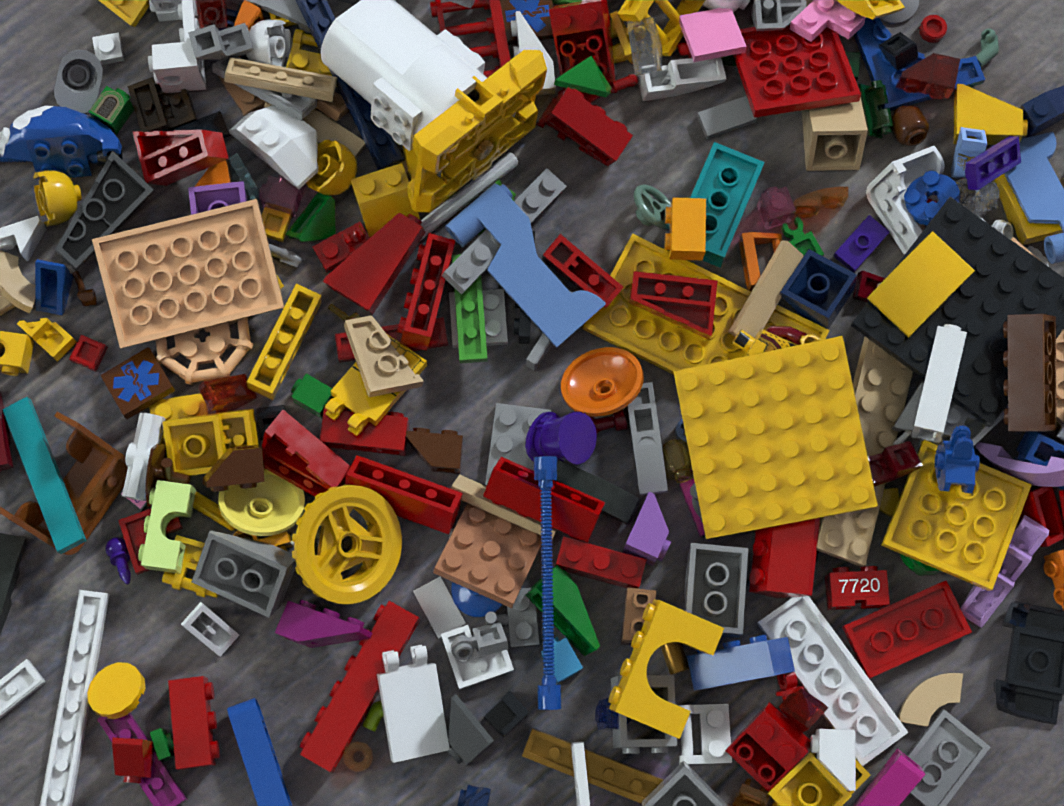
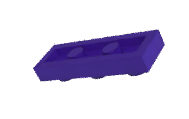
[965,136,1021,190]

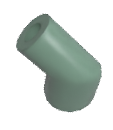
[976,28,999,68]

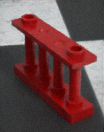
[430,0,511,78]

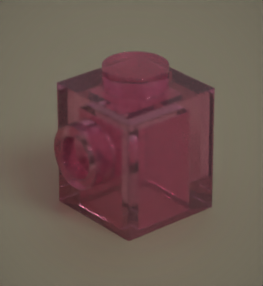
[259,175,303,218]
[757,186,796,230]

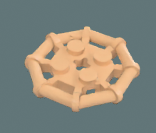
[155,317,254,385]

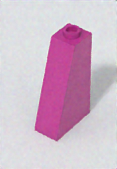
[853,748,926,806]

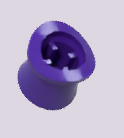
[525,412,597,464]

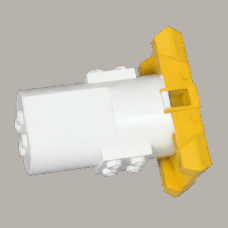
[321,0,547,213]

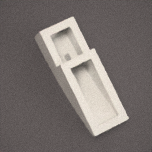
[638,57,726,101]

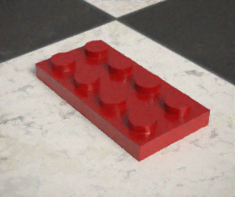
[842,580,972,679]

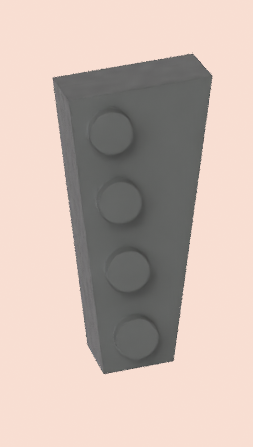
[55,151,154,271]

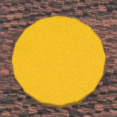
[87,662,146,719]

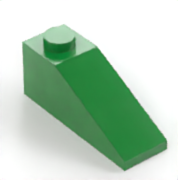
[525,565,600,657]

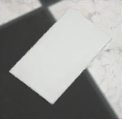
[413,576,466,639]

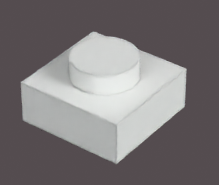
[92,32,125,65]

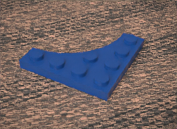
[854,17,985,111]

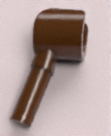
[72,271,97,306]

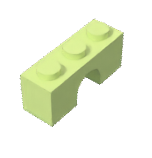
[138,480,196,574]

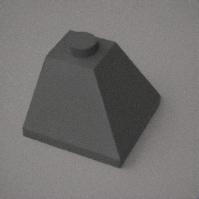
[448,694,494,766]

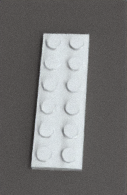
[757,596,909,766]

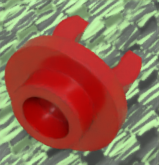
[775,672,804,701]

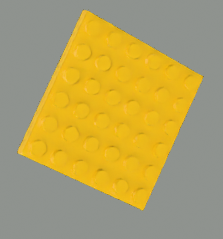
[673,336,878,539]

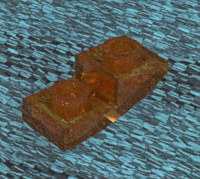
[790,186,848,218]

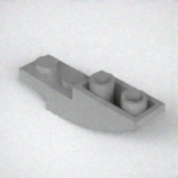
[628,382,668,496]

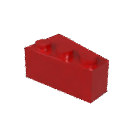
[536,87,633,166]

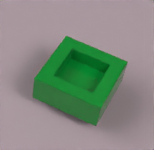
[150,728,175,761]

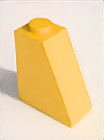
[953,84,1028,145]

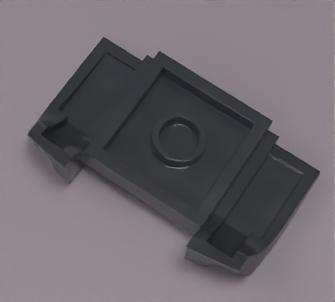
[993,601,1064,725]

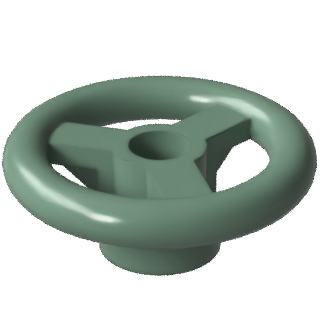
[633,184,671,229]

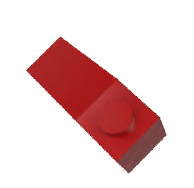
[541,234,624,308]

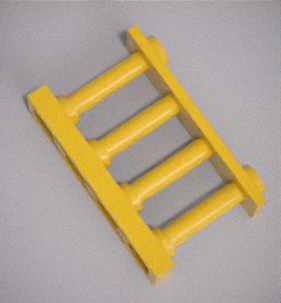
[617,0,705,56]

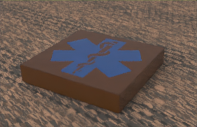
[500,0,554,45]
[100,347,175,420]

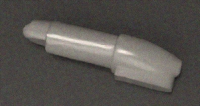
[269,244,302,268]

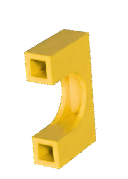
[608,599,724,739]

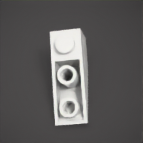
[511,11,556,96]

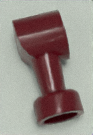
[589,409,627,434]

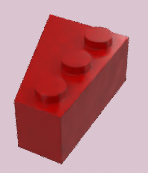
[133,130,229,186]
[629,271,718,340]
[262,410,351,497]

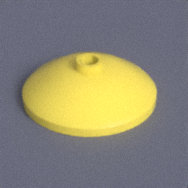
[218,468,305,536]

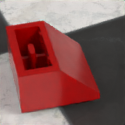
[725,702,811,792]

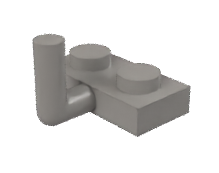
[485,588,539,648]

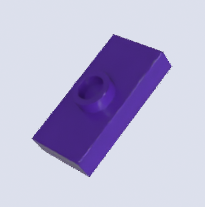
[833,215,890,273]

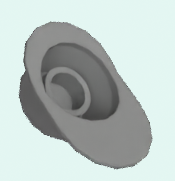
[54,50,103,113]

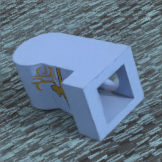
[951,127,987,180]

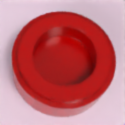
[919,15,947,43]

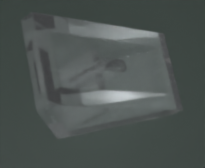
[627,17,662,76]

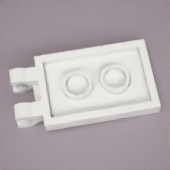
[377,645,450,763]

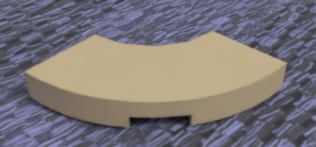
[0,250,35,313]
[898,673,963,727]

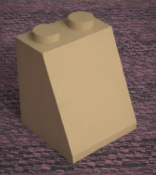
[802,97,868,171]

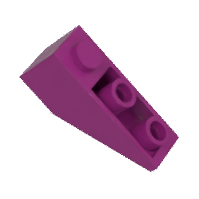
[275,600,372,648]

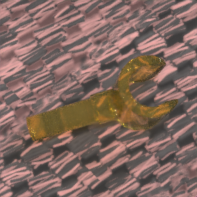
[328,304,361,323]

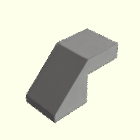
[188,23,254,60]

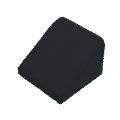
[879,32,918,71]
[256,405,286,441]

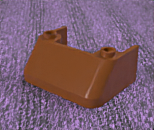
[0,412,128,555]

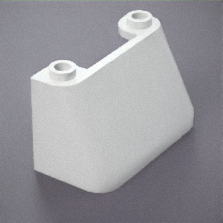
[866,146,986,255]

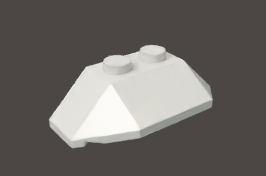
[229,105,318,190]

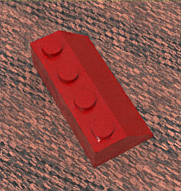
[749,518,820,598]

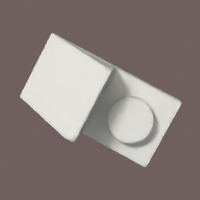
[0,216,46,262]

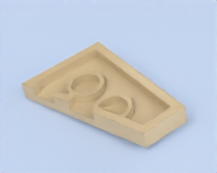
[344,316,424,397]

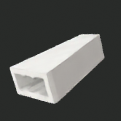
[911,324,967,444]

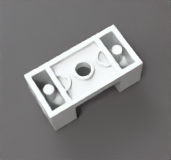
[148,0,206,93]

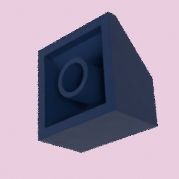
[780,249,857,329]

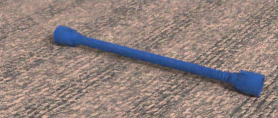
[534,456,561,710]

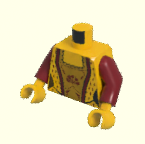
[732,326,821,357]

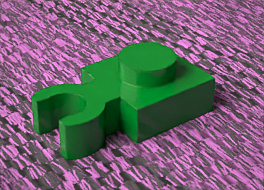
[781,217,824,256]

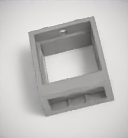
[611,675,677,754]

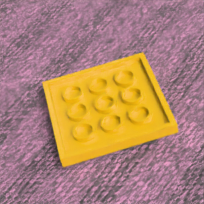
[881,440,1031,591]

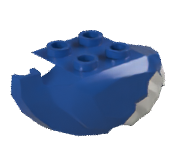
[0,106,122,181]

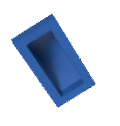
[35,259,74,315]

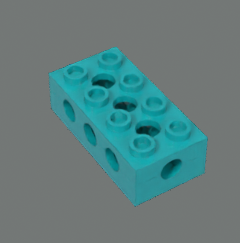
[690,142,765,268]

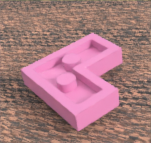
[790,0,866,42]

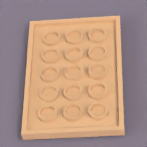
[92,199,284,348]

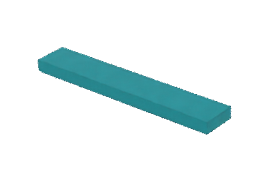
[2,397,87,554]

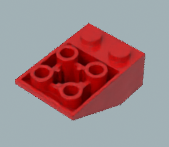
[549,0,615,89]

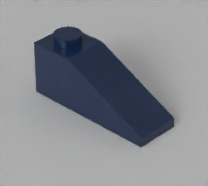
[1020,85,1064,138]

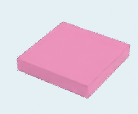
[679,8,746,62]

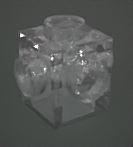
[956,178,999,216]

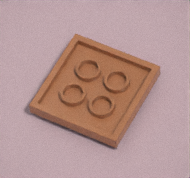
[433,503,542,608]

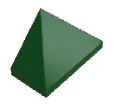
[554,56,611,98]
[285,193,336,242]

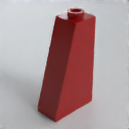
[323,212,426,315]

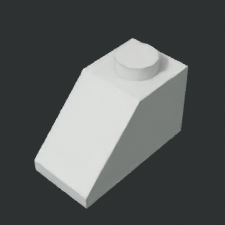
[810,729,856,791]

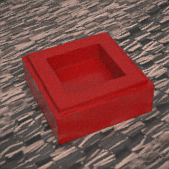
[69,335,108,372]

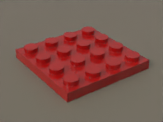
[733,25,861,118]

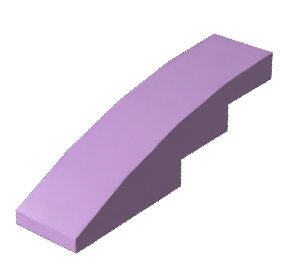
[960,515,1050,628]

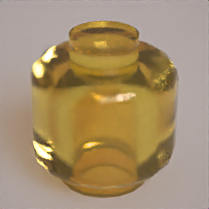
[662,439,693,483]

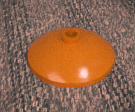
[561,347,644,417]

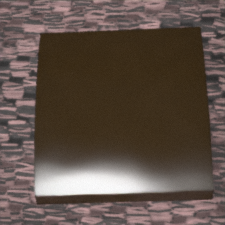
[127,77,197,132]

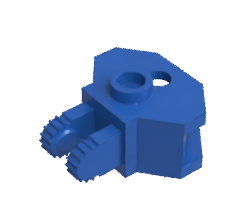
[934,425,980,493]

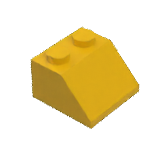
[351,163,421,237]

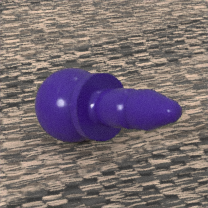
[105,537,131,585]

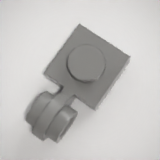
[451,622,508,660]

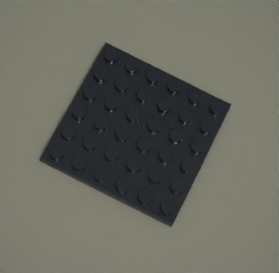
[850,197,1064,427]

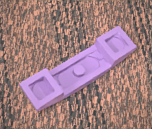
[976,442,1064,487]

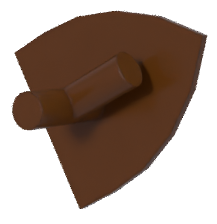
[145,444,190,507]

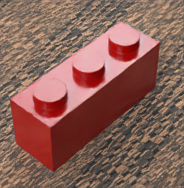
[320,408,409,456]
[556,536,647,589]
[168,676,220,770]

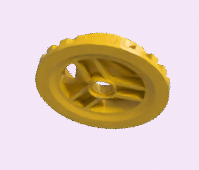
[292,485,402,604]

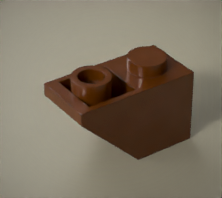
[406,428,463,474]
[203,445,265,492]

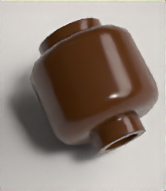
[891,106,929,146]

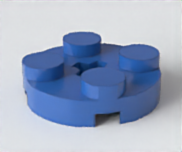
[904,171,961,225]

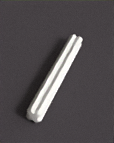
[421,152,518,240]

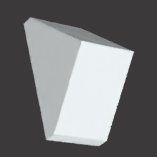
[181,602,239,657]

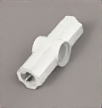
[122,413,166,501]

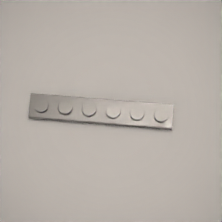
[441,168,567,294]

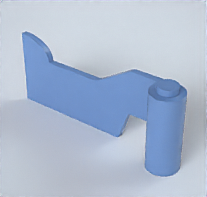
[992,132,1064,264]
[445,183,606,348]

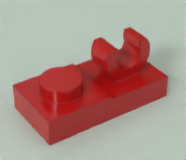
[312,221,370,272]

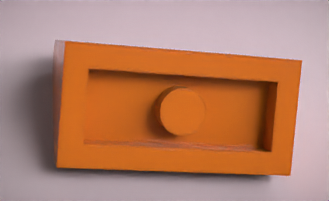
[738,232,783,292]

